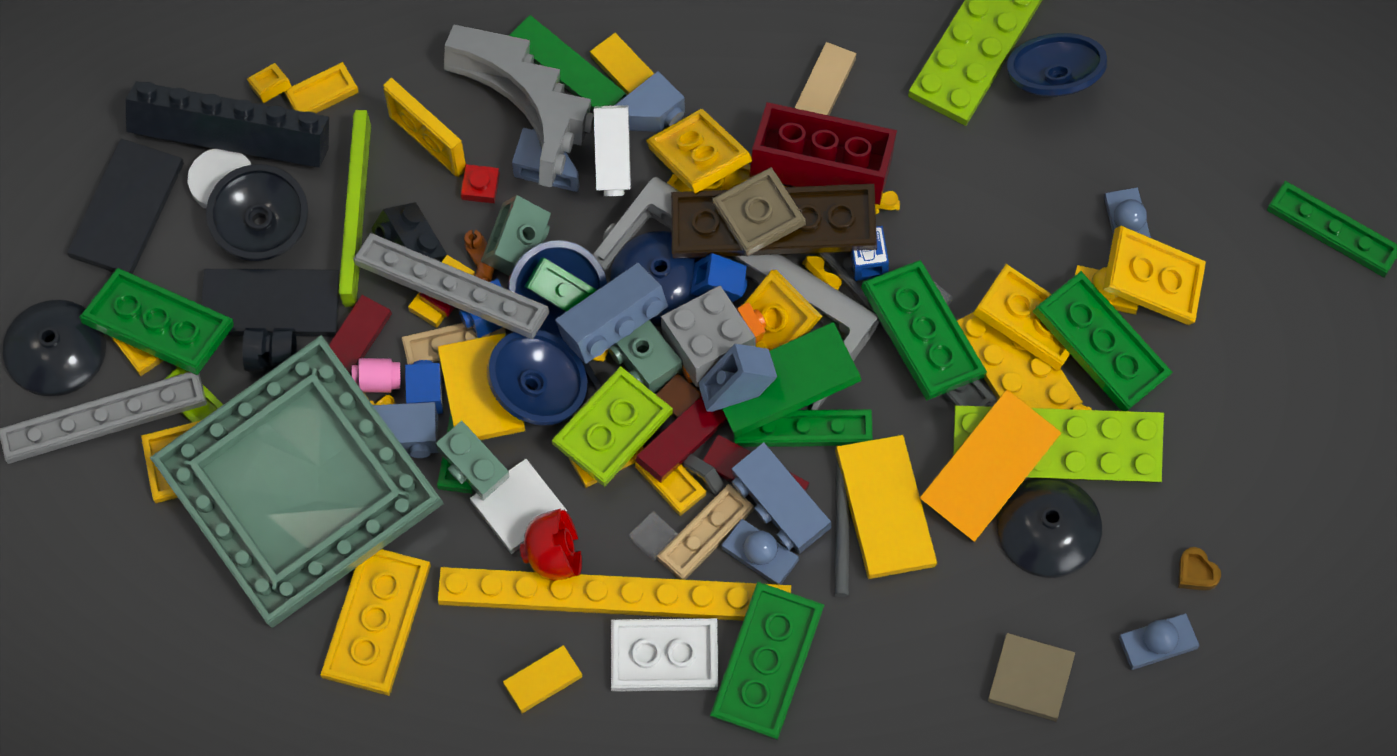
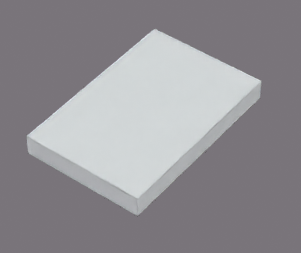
[611,618,718,691]

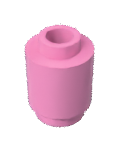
[351,358,400,393]

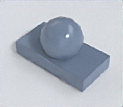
[1104,187,1151,238]
[722,519,799,585]
[1119,613,1199,670]

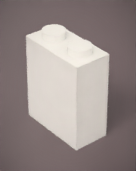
[594,105,631,196]

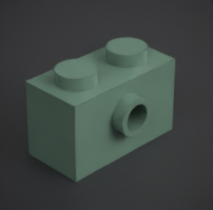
[481,195,551,276]
[608,320,683,393]
[436,420,509,501]

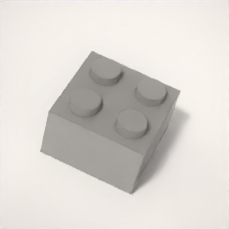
[661,286,756,388]

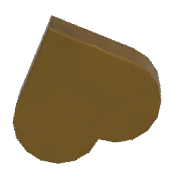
[1178,547,1221,591]

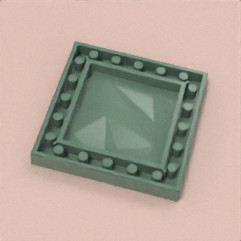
[150,335,444,628]

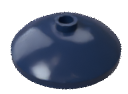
[1007,33,1107,97]
[610,231,704,326]
[507,240,607,340]
[487,330,587,425]

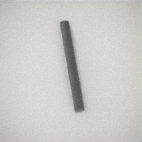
[835,462,850,597]

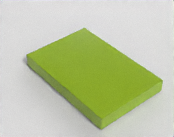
[552,366,673,487]

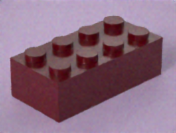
[749,102,897,205]

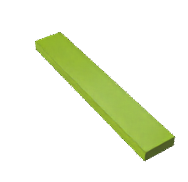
[339,110,371,307]

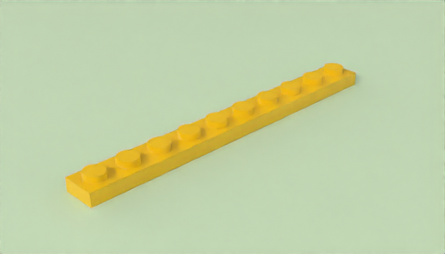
[438,567,791,621]

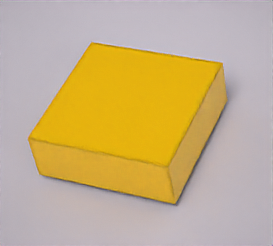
[247,63,292,103]

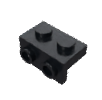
[372,202,447,262]

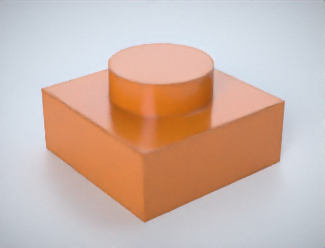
[737,302,766,343]

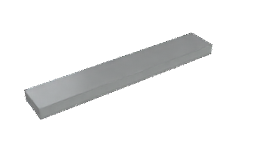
[354,233,549,339]
[0,372,207,464]

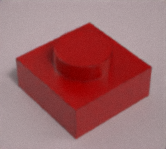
[461,164,500,204]

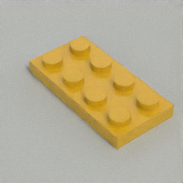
[957,312,1083,410]

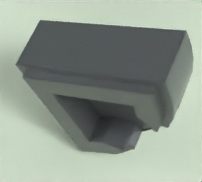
[683,454,726,495]

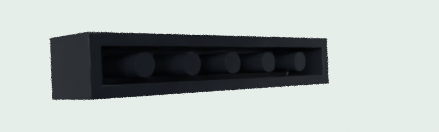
[126,81,329,168]

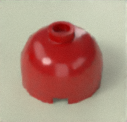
[520,508,582,580]

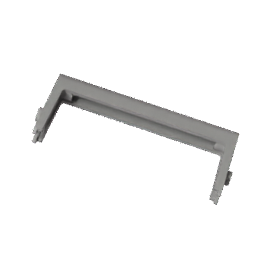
[593,177,880,410]

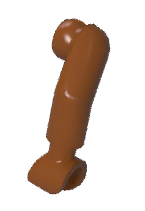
[464,230,494,282]

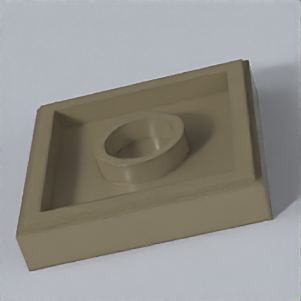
[712,167,806,256]
[988,633,1075,722]

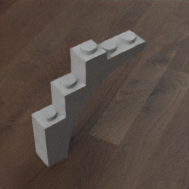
[444,24,594,187]

